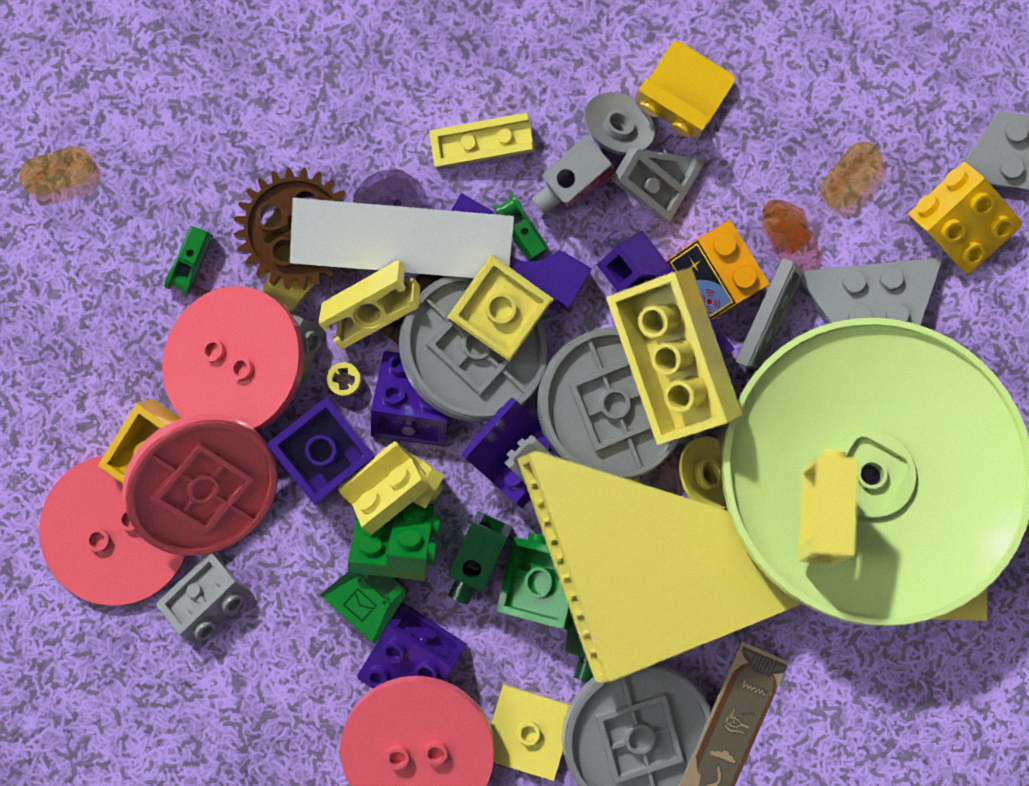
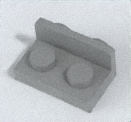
[156,553,251,644]

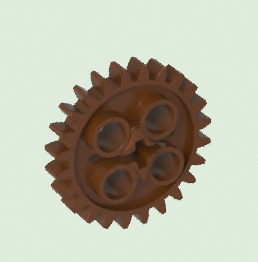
[234,167,347,291]

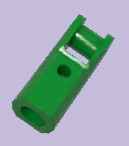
[492,193,549,261]
[164,225,214,297]

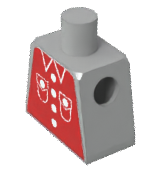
[531,135,616,216]

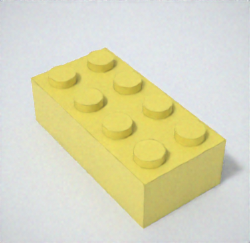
[606,268,742,445]

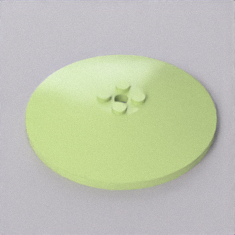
[721,318,1029,627]

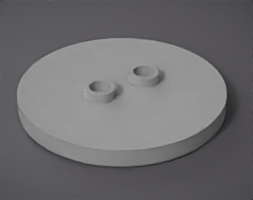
[399,276,548,422]
[537,327,681,479]
[562,663,711,786]

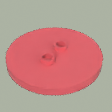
[162,286,304,432]
[123,414,278,556]
[39,455,187,606]
[340,676,495,786]

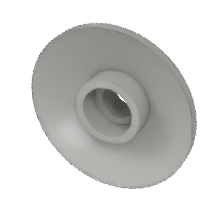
[583,92,655,155]

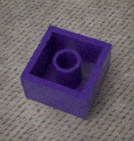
[267,396,376,505]

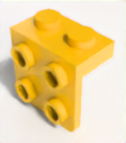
[635,41,735,140]
[908,162,1022,273]

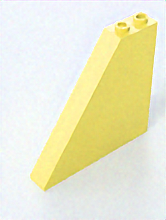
[517,451,802,682]

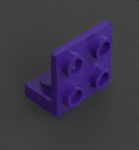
[371,351,448,447]
[462,398,559,509]
[357,603,467,688]

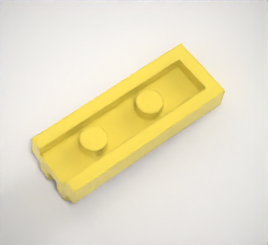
[429,112,535,169]

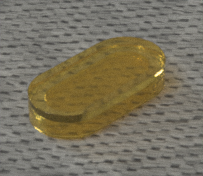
[820,142,882,208]
[19,146,94,196]

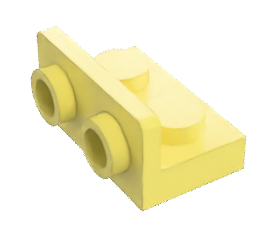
[338,442,430,535]

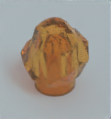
[762,199,813,253]

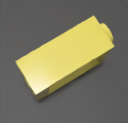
[798,450,858,565]

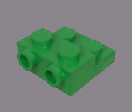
[348,502,441,581]
[496,532,573,630]

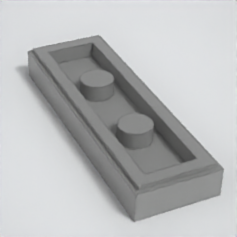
[735,257,804,372]

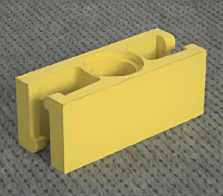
[319,260,421,350]

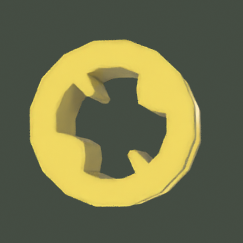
[327,362,362,397]

